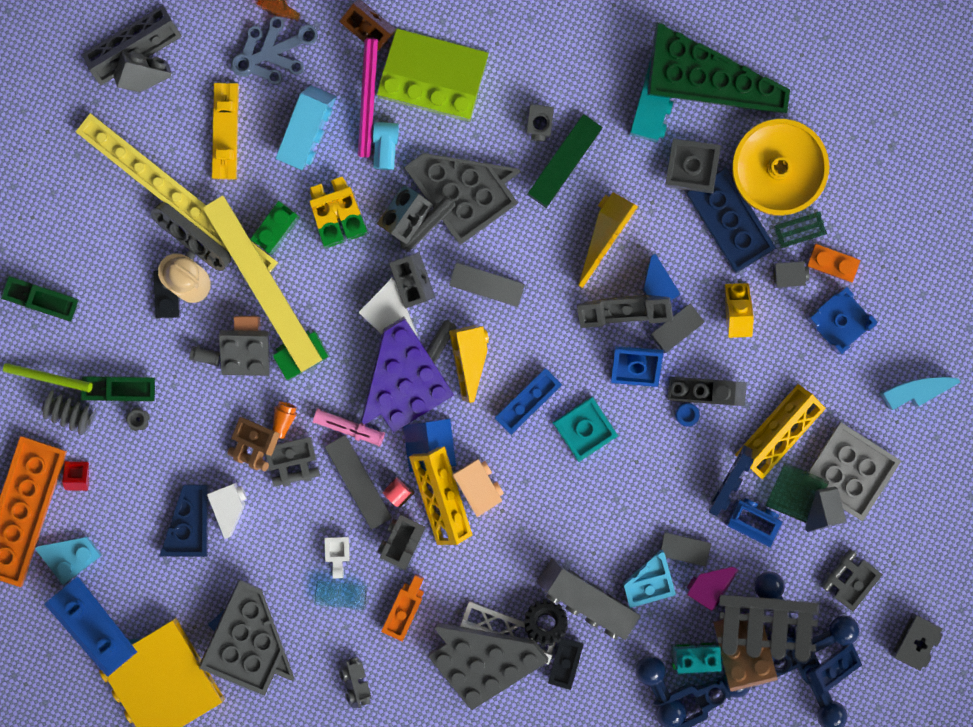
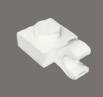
[325,537,350,579]

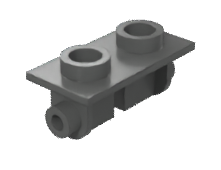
[338,657,372,708]

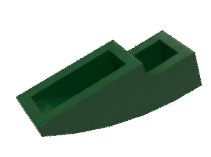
[0,275,79,322]
[80,376,155,401]

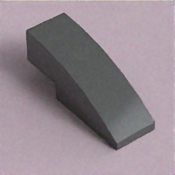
[449,263,525,307]

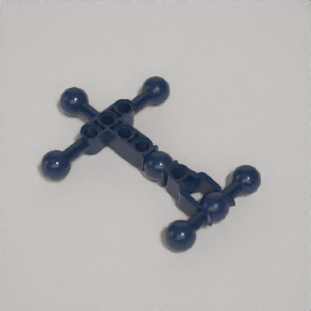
[635,571,860,727]

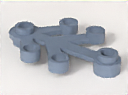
[231,16,318,85]

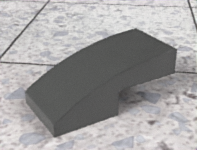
[650,303,705,354]

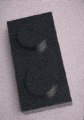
[153,270,181,319]
[548,637,584,690]

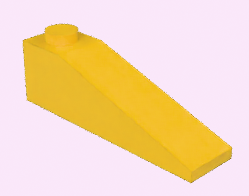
[578,192,638,288]

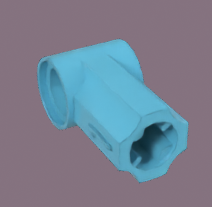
[373,122,399,170]

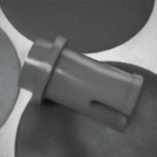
[189,345,220,366]

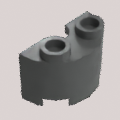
[377,515,426,570]

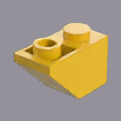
[724,283,754,338]

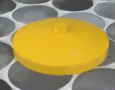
[732,119,829,216]

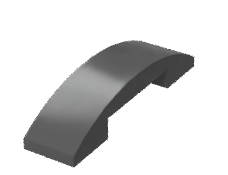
[577,295,673,328]

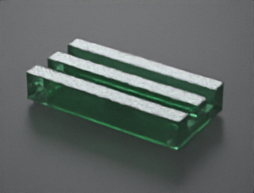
[774,211,827,249]

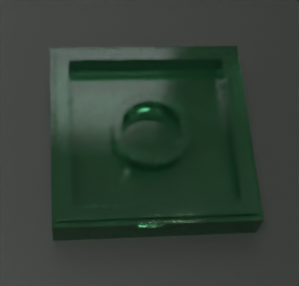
[765,463,829,523]

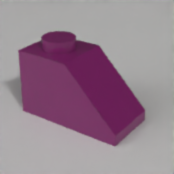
[687,567,739,611]

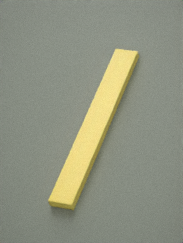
[203,196,322,372]

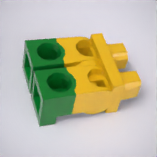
[310,176,369,249]

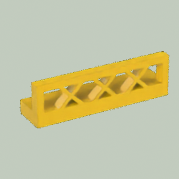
[735,384,826,480]
[409,447,472,545]

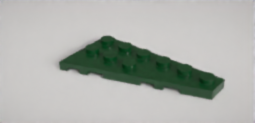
[647,22,790,114]

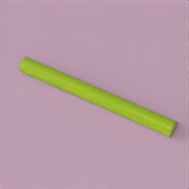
[3,363,92,392]

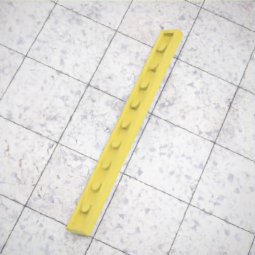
[76,113,278,273]

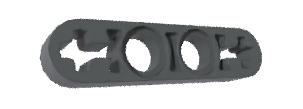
[151,202,232,271]

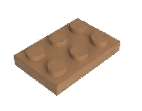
[713,613,778,692]

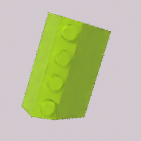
[377,29,489,123]

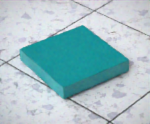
[552,396,618,462]

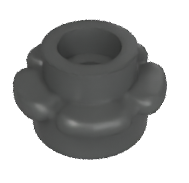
[126,408,150,431]

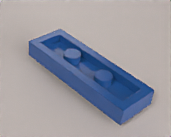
[495,368,562,435]

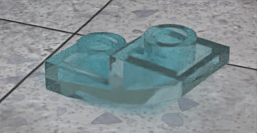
[314,580,368,610]

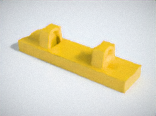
[212,83,239,180]

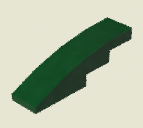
[527,114,603,208]

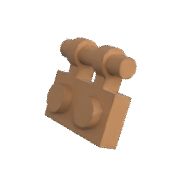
[228,417,280,471]

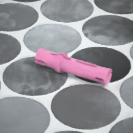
[313,409,385,447]

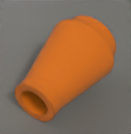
[272,401,297,439]

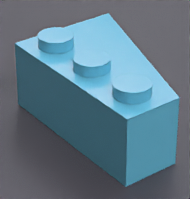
[276,85,337,170]

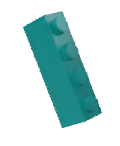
[629,54,674,143]

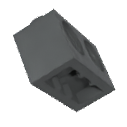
[377,185,434,245]

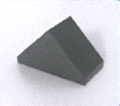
[805,486,847,532]

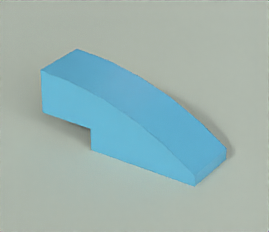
[880,377,960,410]

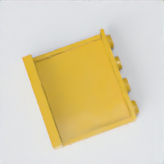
[99,618,225,727]

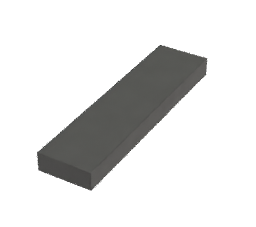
[325,435,392,530]

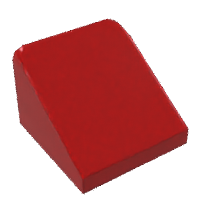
[62,461,89,491]

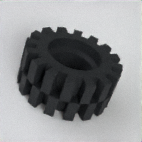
[524,599,568,646]

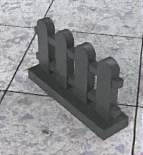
[718,595,820,662]

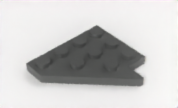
[404,153,521,245]
[198,579,294,696]
[428,623,549,711]

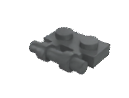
[266,437,321,487]
[821,549,883,612]

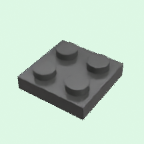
[665,139,721,194]
[219,330,270,376]

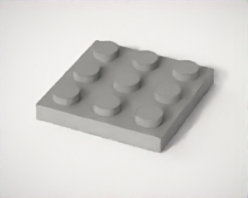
[801,422,901,522]

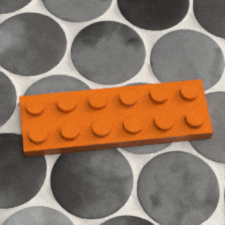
[0,436,67,587]

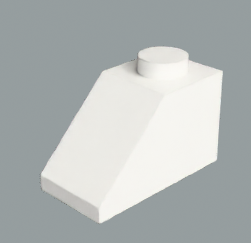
[207,482,247,539]

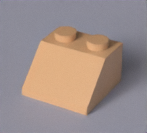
[453,458,504,517]

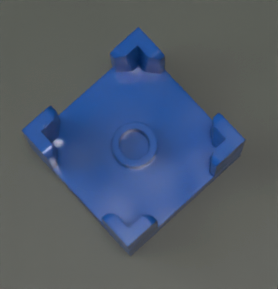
[806,287,878,355]

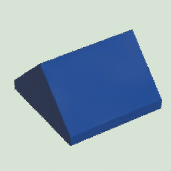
[611,346,664,387]
[403,419,457,472]

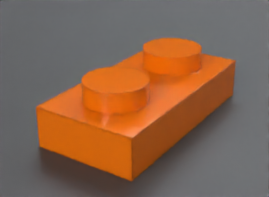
[806,244,861,283]

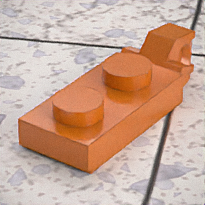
[381,574,424,642]

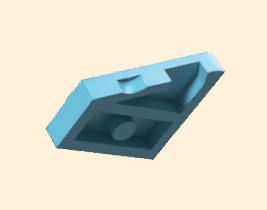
[35,537,102,585]
[623,550,676,608]

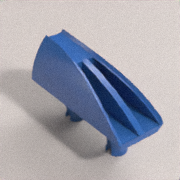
[44,577,137,677]

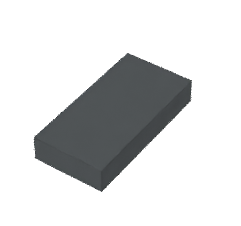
[660,532,712,567]

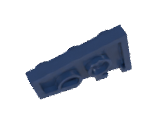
[159,484,209,557]

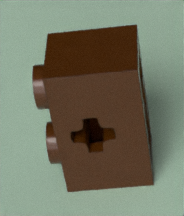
[339,0,397,52]

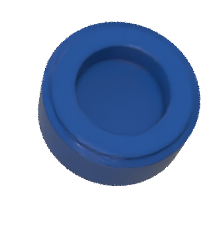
[675,403,700,427]

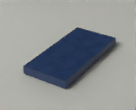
[685,167,777,274]

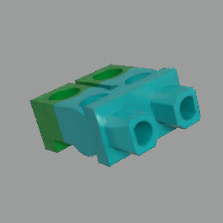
[671,642,721,674]

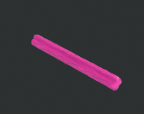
[358,38,378,157]

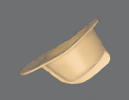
[158,253,211,303]

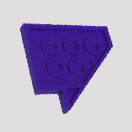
[361,316,454,433]

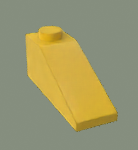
[449,325,489,403]

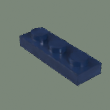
[709,445,754,517]
[808,643,862,695]

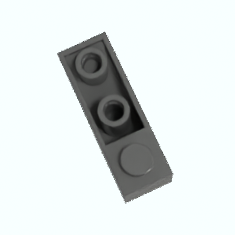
[668,376,747,406]

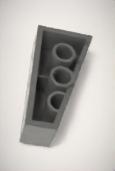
[536,558,641,640]

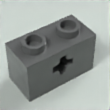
[389,252,435,309]
[891,613,943,671]

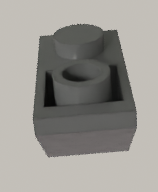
[114,51,172,93]

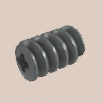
[42,389,96,435]

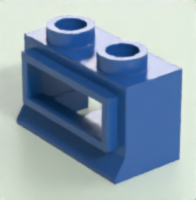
[725,498,783,548]

